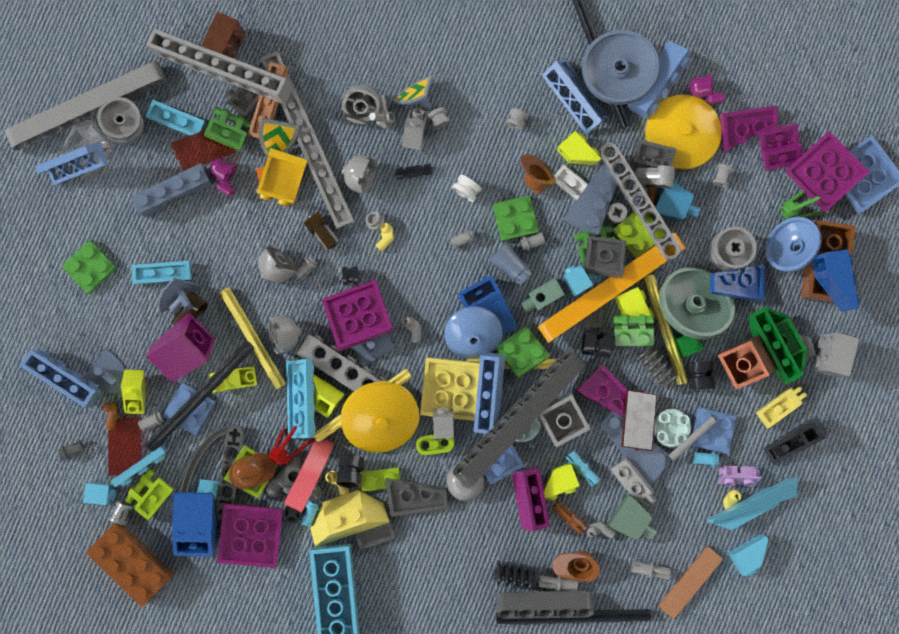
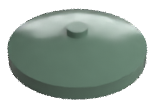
[659,267,735,340]

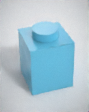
[562,265,593,297]
[83,482,116,505]

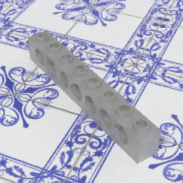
[146,29,293,105]

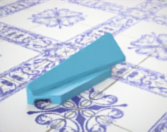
[706,478,798,530]

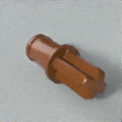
[552,501,588,535]

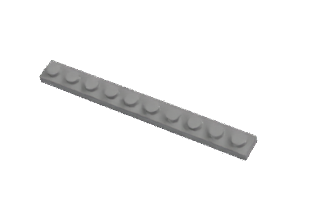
[260,51,354,230]

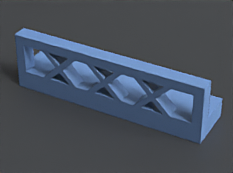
[542,58,610,135]
[35,142,108,185]

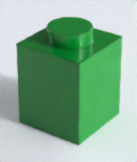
[675,335,704,357]

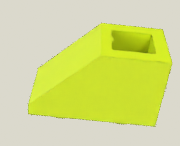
[557,131,601,165]
[614,287,655,325]
[209,367,257,393]
[121,370,146,414]
[313,374,345,418]
[543,463,579,501]

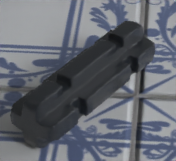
[395,164,432,180]

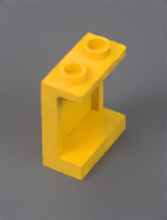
[257,148,307,207]

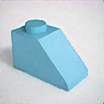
[728,534,768,576]

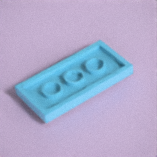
[286,359,316,438]

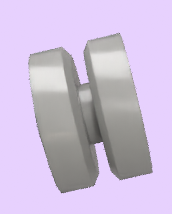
[97,97,145,145]
[708,226,757,271]

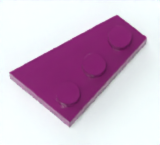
[720,105,779,152]
[575,364,628,419]

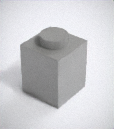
[433,407,454,439]

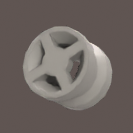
[428,107,451,129]
[506,108,529,131]
[606,203,627,224]

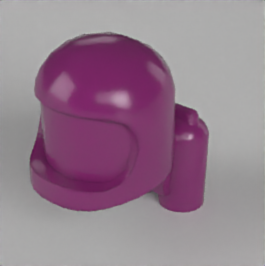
[690,73,725,104]
[209,158,237,197]

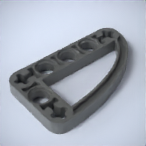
[180,425,245,520]

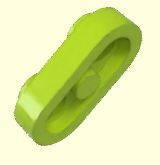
[416,434,454,455]

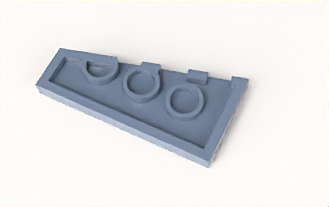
[562,163,623,236]
[599,411,672,487]

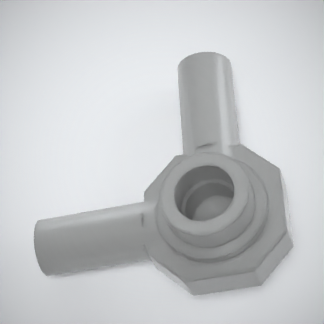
[369,95,395,129]

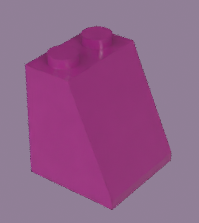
[146,313,215,382]

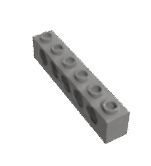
[296,334,388,391]

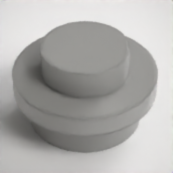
[366,211,384,230]

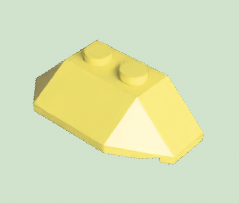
[311,490,389,547]

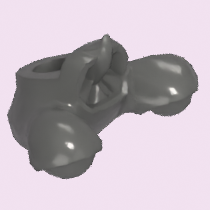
[266,457,323,501]

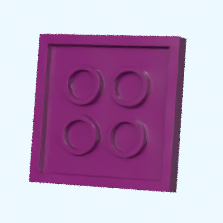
[784,131,870,213]
[321,280,394,352]
[217,503,283,568]

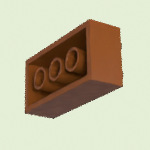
[801,220,856,303]
[86,523,175,607]

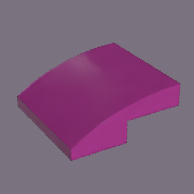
[759,123,802,171]

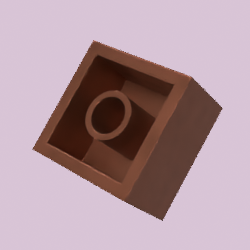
[201,11,245,59]
[718,335,777,389]

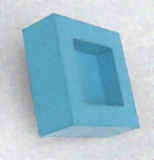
[197,479,219,502]

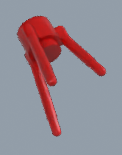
[268,425,315,466]

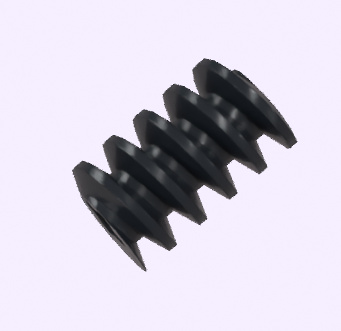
[493,560,535,592]

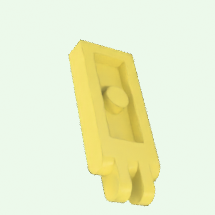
[755,386,807,428]

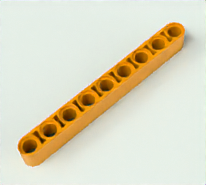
[538,232,686,343]

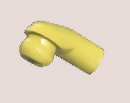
[723,490,741,509]

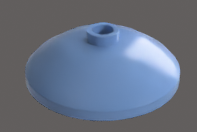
[765,217,821,272]
[445,306,502,359]

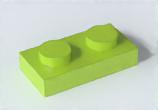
[360,467,400,491]

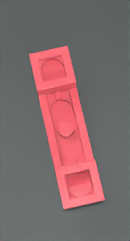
[284,439,335,512]

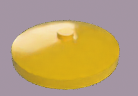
[645,95,722,170]
[341,381,419,453]

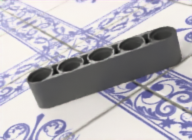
[497,591,594,619]

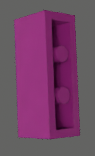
[511,467,550,531]

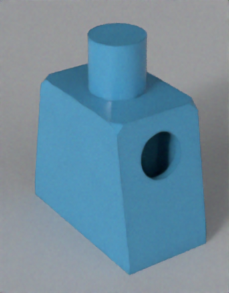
[651,182,700,222]

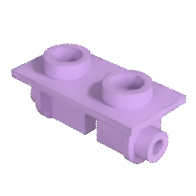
[718,466,762,487]

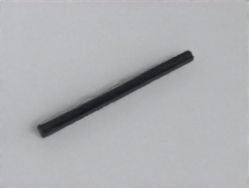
[572,0,631,129]
[145,342,254,452]
[496,609,652,624]

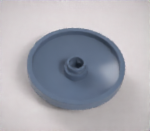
[582,30,659,105]

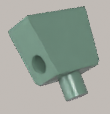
[521,278,566,312]
[607,494,657,540]

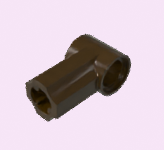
[303,212,340,251]
[171,292,208,325]

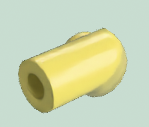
[375,223,394,252]
[325,471,349,495]

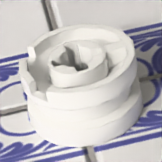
[452,175,482,202]

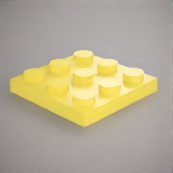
[420,357,480,421]

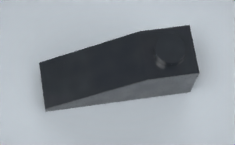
[763,416,827,465]

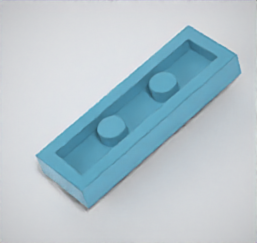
[145,100,206,140]
[132,261,192,285]
[111,446,168,487]

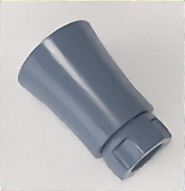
[489,242,532,285]

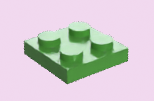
[493,195,539,242]
[62,240,117,294]
[496,326,550,379]

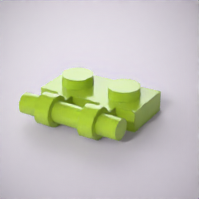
[124,469,175,520]

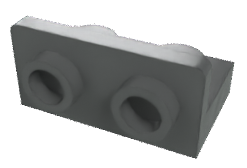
[224,86,260,117]
[631,139,676,168]

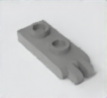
[611,457,656,508]

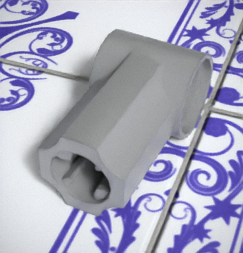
[635,165,675,188]

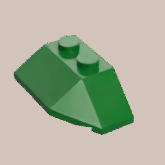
[749,306,807,384]

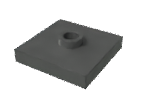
[584,236,626,278]

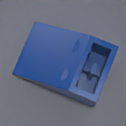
[812,249,860,312]
[457,275,518,336]
[172,492,219,557]

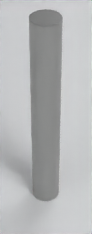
[669,416,717,461]

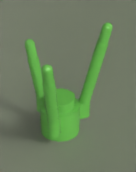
[781,190,824,219]

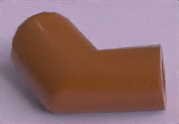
[642,185,658,206]
[103,402,118,430]

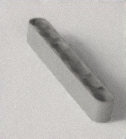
[601,143,680,261]

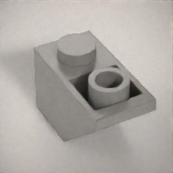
[402,108,429,150]

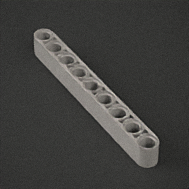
[5,62,167,150]

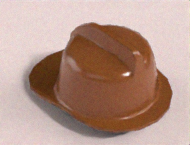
[521,154,556,195]
[229,453,275,489]
[552,550,600,582]

